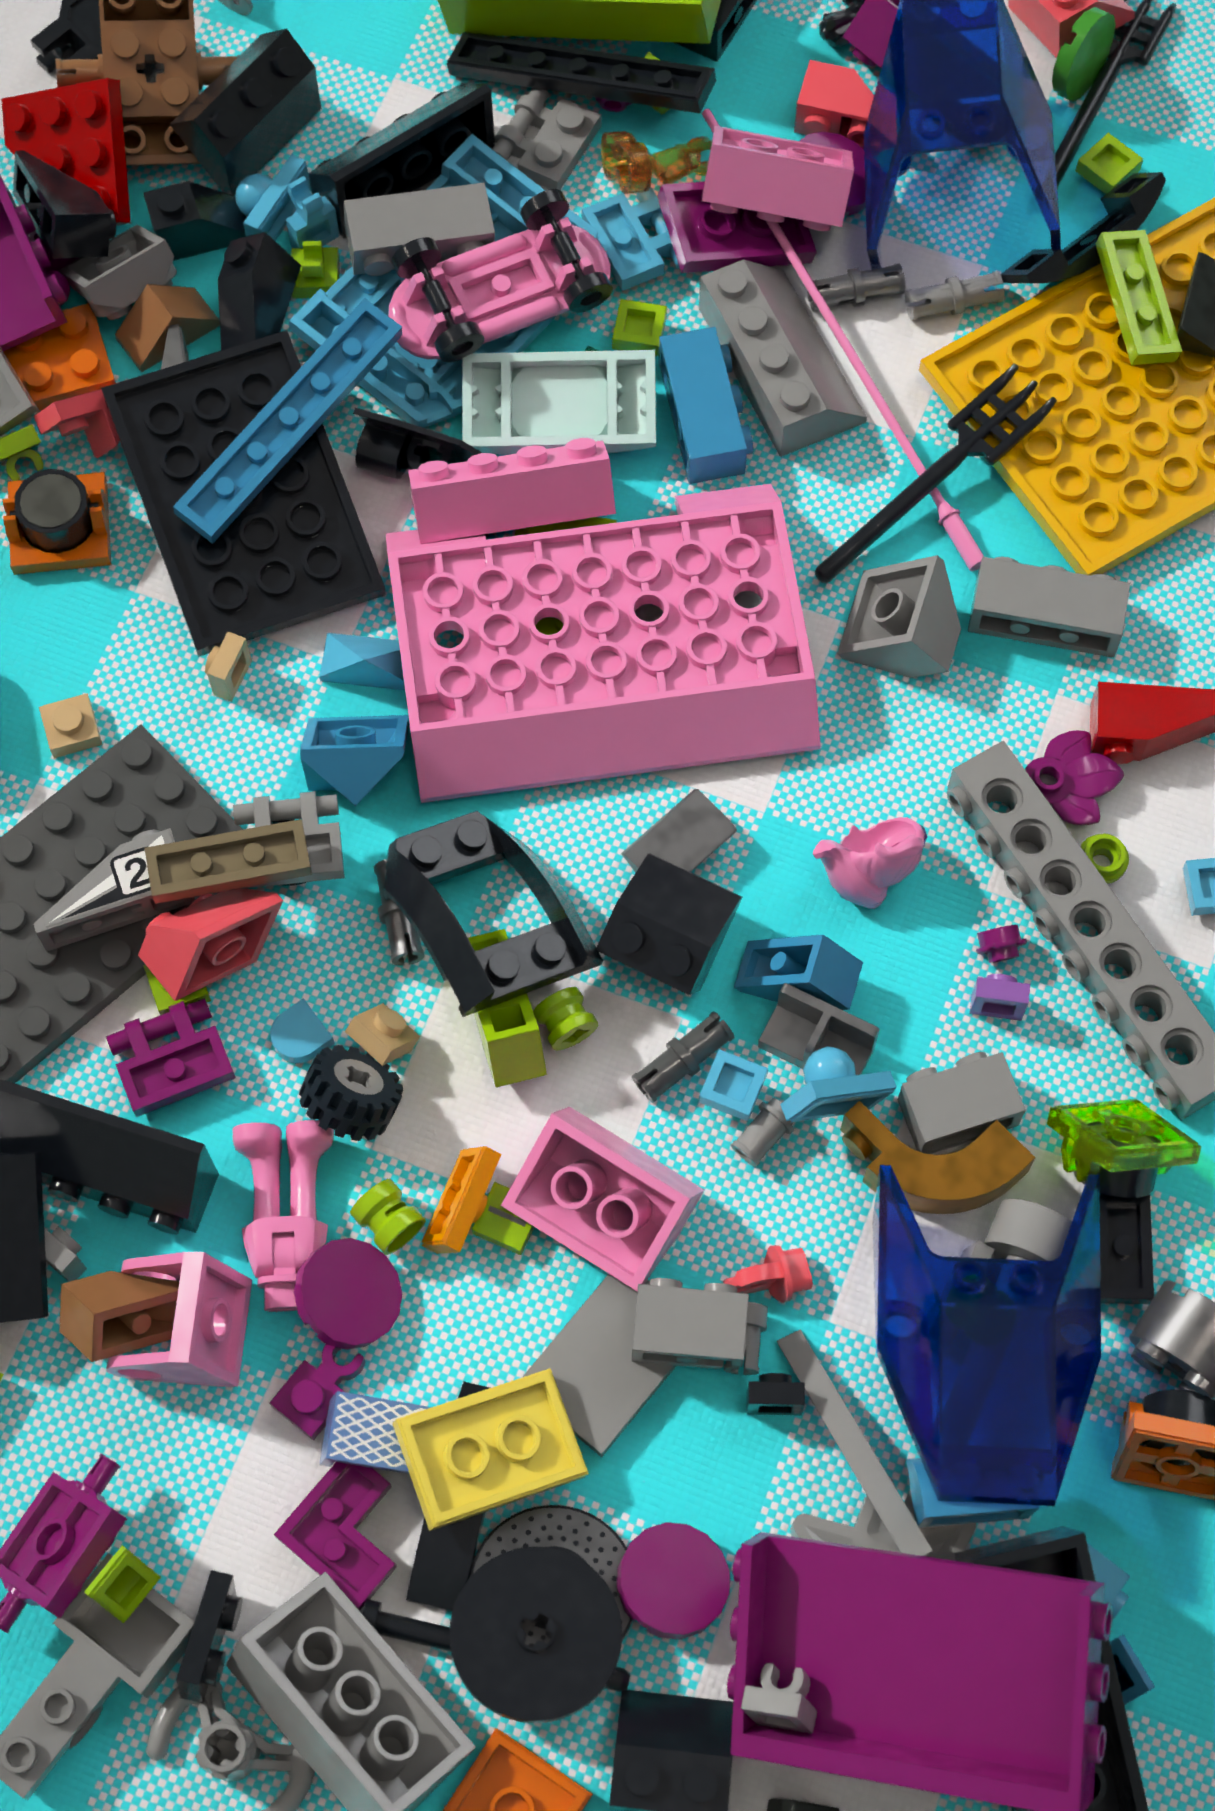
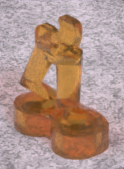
[601,131,712,194]

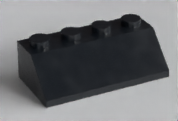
[308,83,495,239]
[0,1079,219,1234]

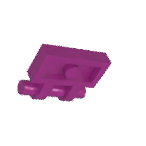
[106,998,236,1117]

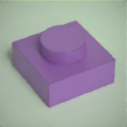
[969,974,1030,1021]

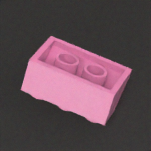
[702,126,854,231]
[501,1107,705,1291]

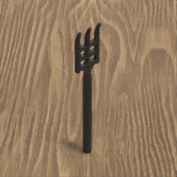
[1035,0,1177,202]
[815,364,1057,583]

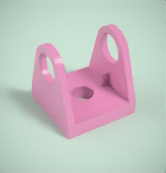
[106,1252,252,1387]

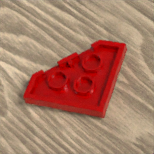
[1,78,131,226]

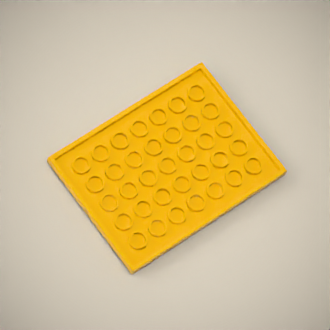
[919,198,1215,576]

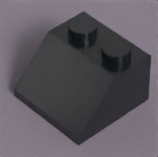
[595,853,743,995]
[609,1690,733,1811]

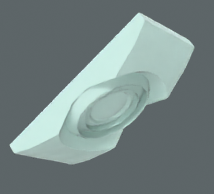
[462,350,656,455]

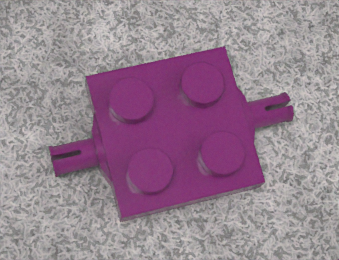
[0,1453,127,1634]

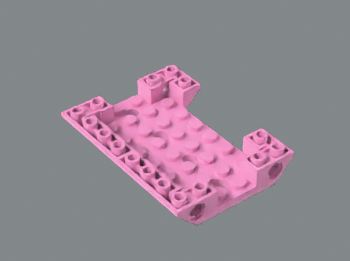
[386,484,821,803]

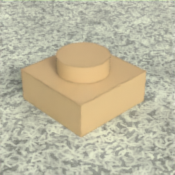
[205,632,252,702]
[39,693,103,758]
[345,1003,420,1066]

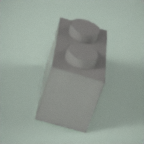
[897,1052,1026,1154]

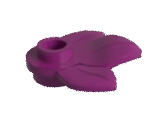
[1025,730,1124,825]

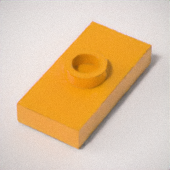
[422,1146,502,1254]

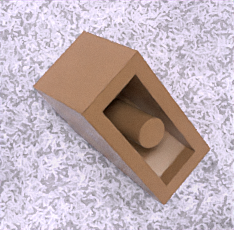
[59,1271,180,1362]

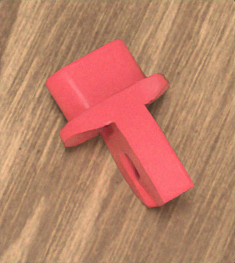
[723,1245,813,1303]

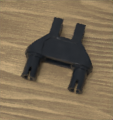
[31,0,159,78]

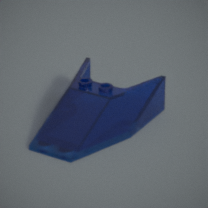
[864,0,1061,270]
[873,1165,1101,1506]

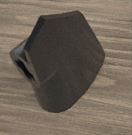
[353,408,482,479]

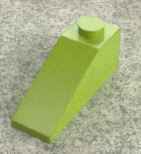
[468,929,547,1088]

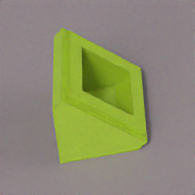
[84,1545,161,1624]

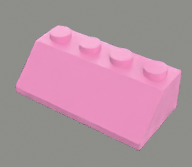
[408,438,616,544]

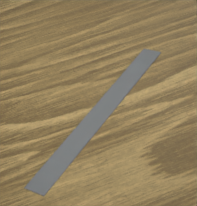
[776,1329,933,1556]

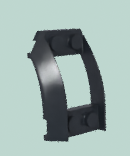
[382,811,603,1017]

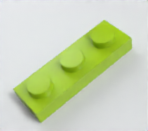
[1095,230,1182,365]

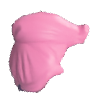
[813,817,928,909]

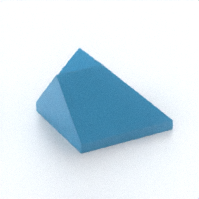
[300,715,409,806]

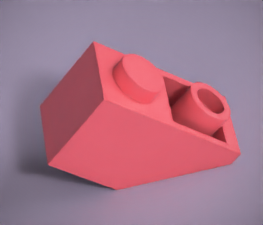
[794,60,889,152]

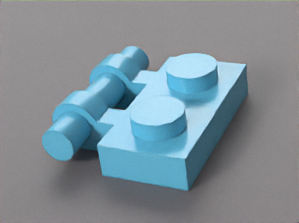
[582,186,680,291]

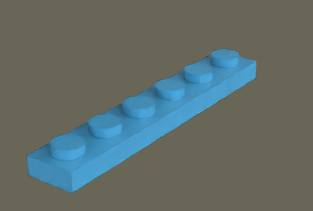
[173,298,402,544]

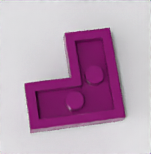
[274,1462,397,1611]

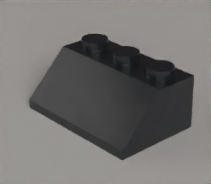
[170,29,321,196]
[0,1152,49,1323]

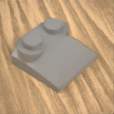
[58,224,177,320]

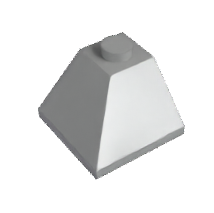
[837,555,961,678]

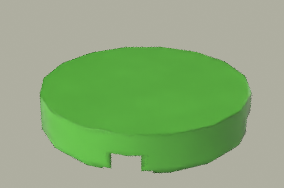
[1052,7,1116,102]

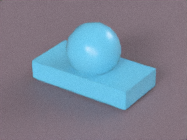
[235,154,311,241]
[780,1046,897,1122]

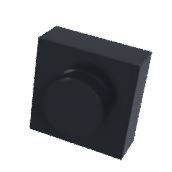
[746,1373,805,1415]

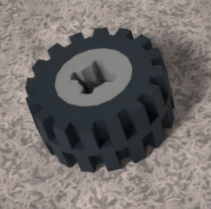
[299,1045,403,1141]

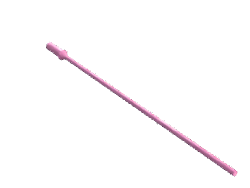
[702,108,984,572]

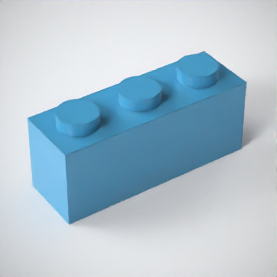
[659,327,753,484]

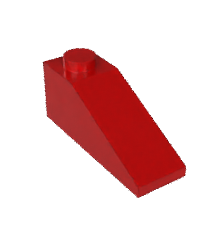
[1090,681,1215,764]

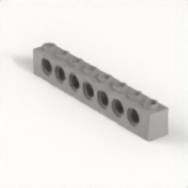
[947,740,1215,1120]

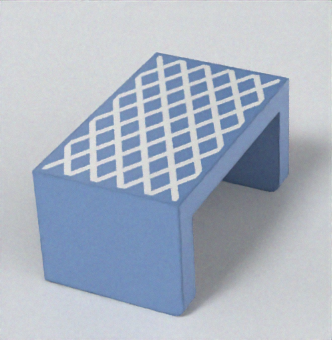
[319,1391,431,1474]

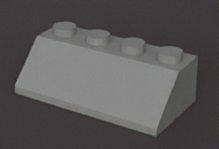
[699,260,867,457]
[226,1572,476,1811]

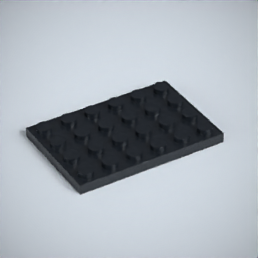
[102,330,385,657]

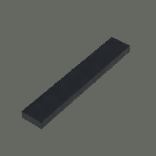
[446,32,716,113]

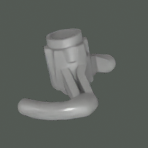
[146,1682,315,1811]

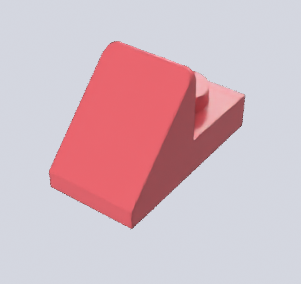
[33,389,120,458]

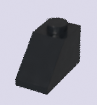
[143,181,246,261]

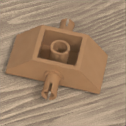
[56,0,240,166]

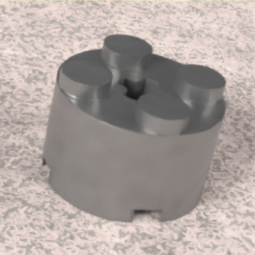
[1129,1280,1215,1399]

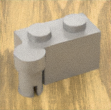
[632,1278,768,1375]

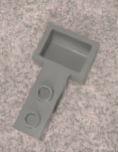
[0,1553,195,1800]

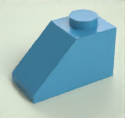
[734,935,863,1010]

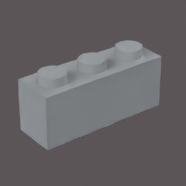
[344,182,495,276]
[968,557,1130,658]

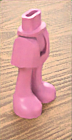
[232,1120,334,1312]

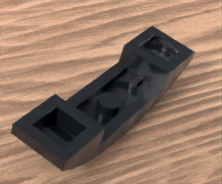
[1000,172,1166,283]
[406,1381,490,1612]

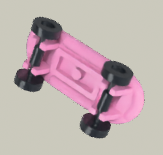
[389,189,613,362]

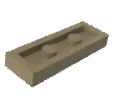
[144,819,312,904]

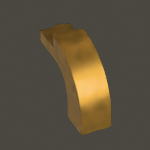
[840,1101,1036,1214]

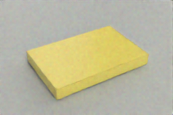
[392,1368,589,1531]

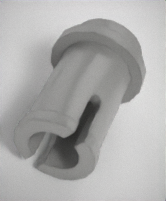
[731,1098,794,1167]

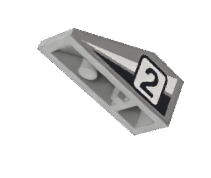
[33,828,196,952]

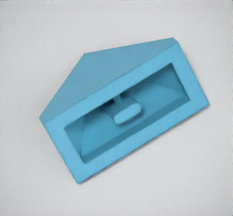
[319,633,405,690]

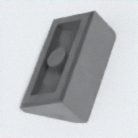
[621,789,737,873]

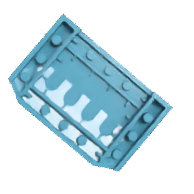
[289,134,598,428]

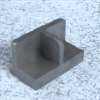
[758,983,880,1075]

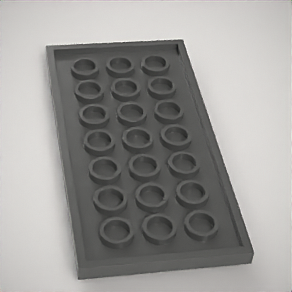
[0,724,248,1083]

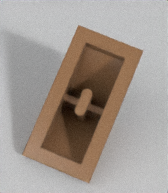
[115,284,220,372]

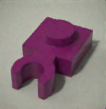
[269,1345,366,1441]

